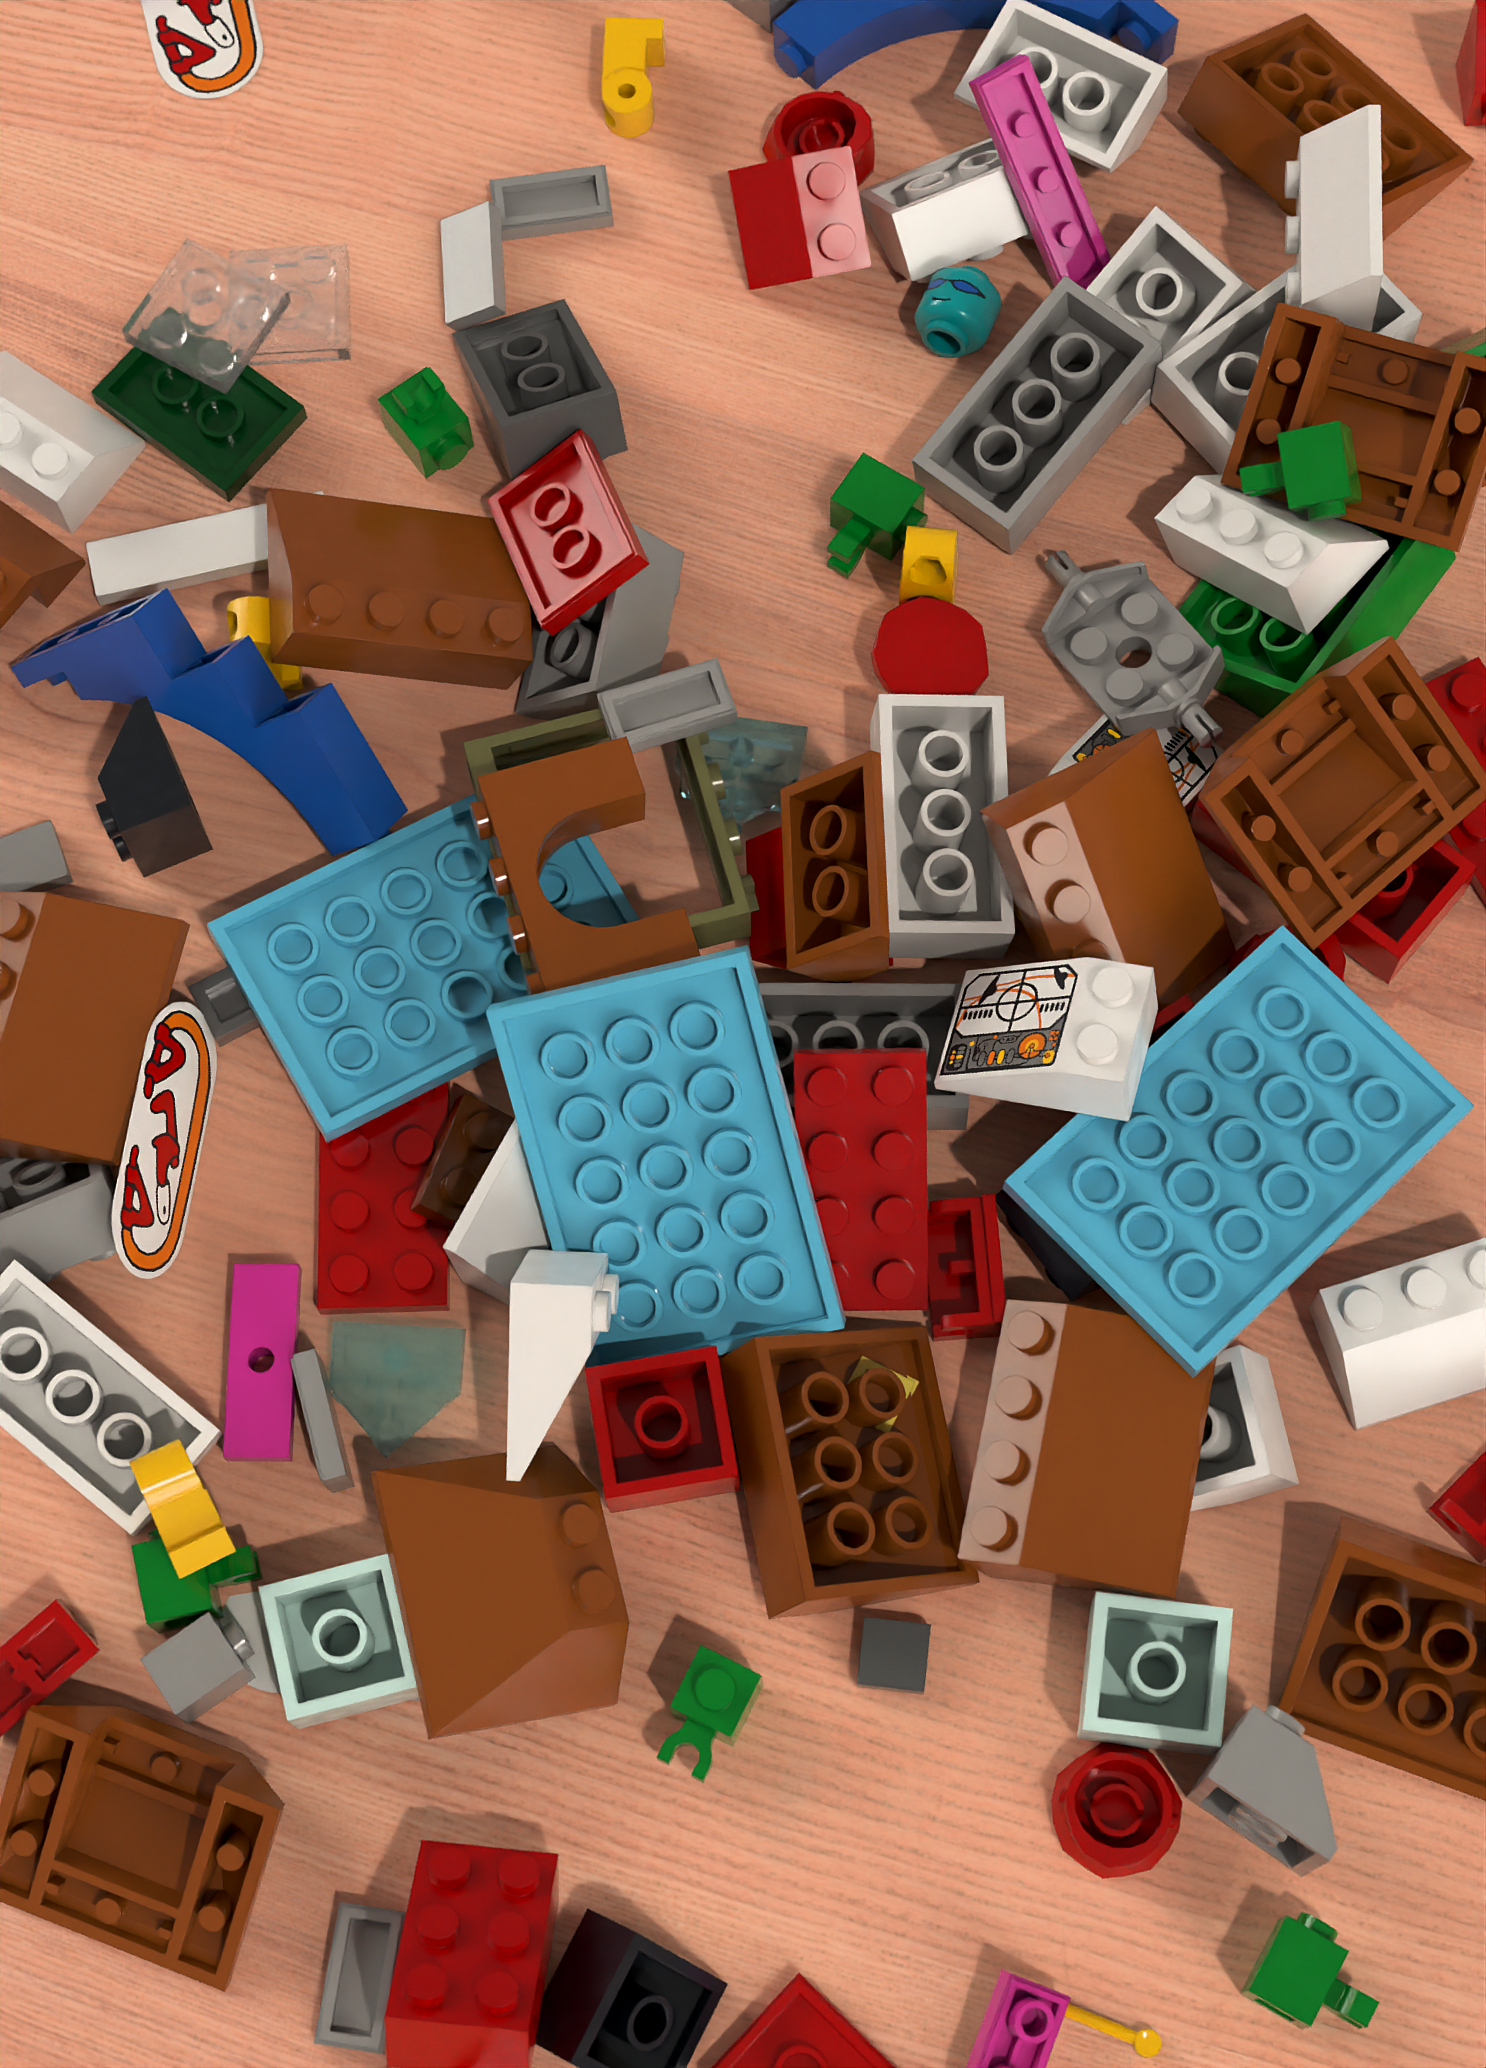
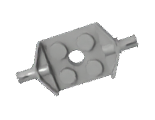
[1041,550,1225,748]

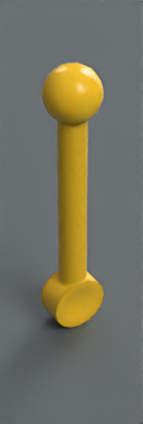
[1038,1983,1162,2058]

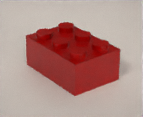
[384,1840,559,2068]

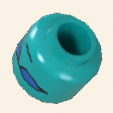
[914,266,1002,358]

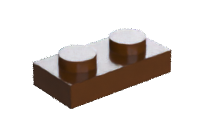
[410,1092,515,1231]

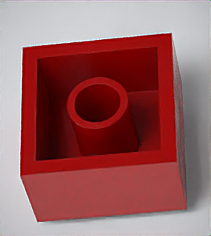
[585,1346,741,1513]

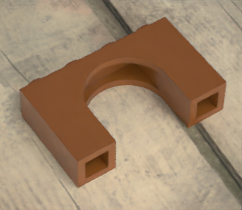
[470,736,701,996]

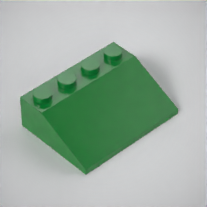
[1178,521,1456,719]

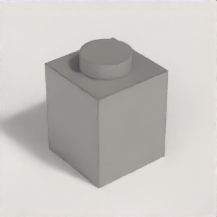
[140,1612,256,1724]

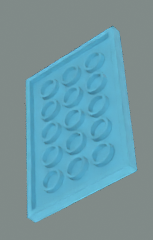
[207,793,640,1143]
[1002,925,1474,1378]
[486,945,846,1368]

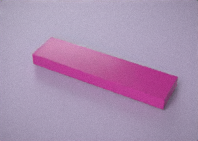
[968,54,1111,290]

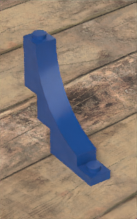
[773,0,1179,90]
[10,588,408,856]

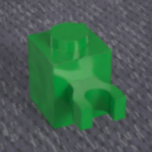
[377,367,474,479]
[1239,421,1362,522]
[827,452,928,579]
[131,1529,263,1634]
[657,1645,763,1783]
[1240,1912,1380,2029]

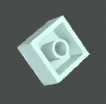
[258,1554,419,1729]
[1077,1592,1233,1756]

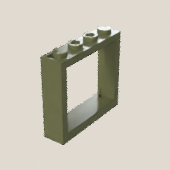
[463,708,760,975]

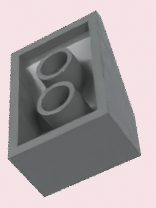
[452,299,628,481]

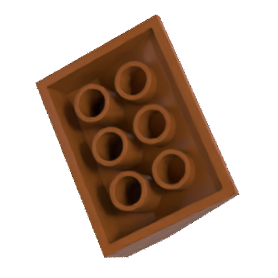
[1177,13,1474,241]
[266,488,533,690]
[979,727,1236,1013]
[0,891,190,1166]
[957,1299,1217,1600]
[719,1326,980,1619]
[1277,1516,1486,1801]

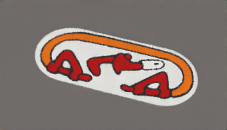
[141,0,263,99]
[111,1002,217,1279]

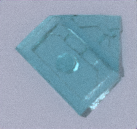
[675,717,808,834]
[329,1321,466,1458]

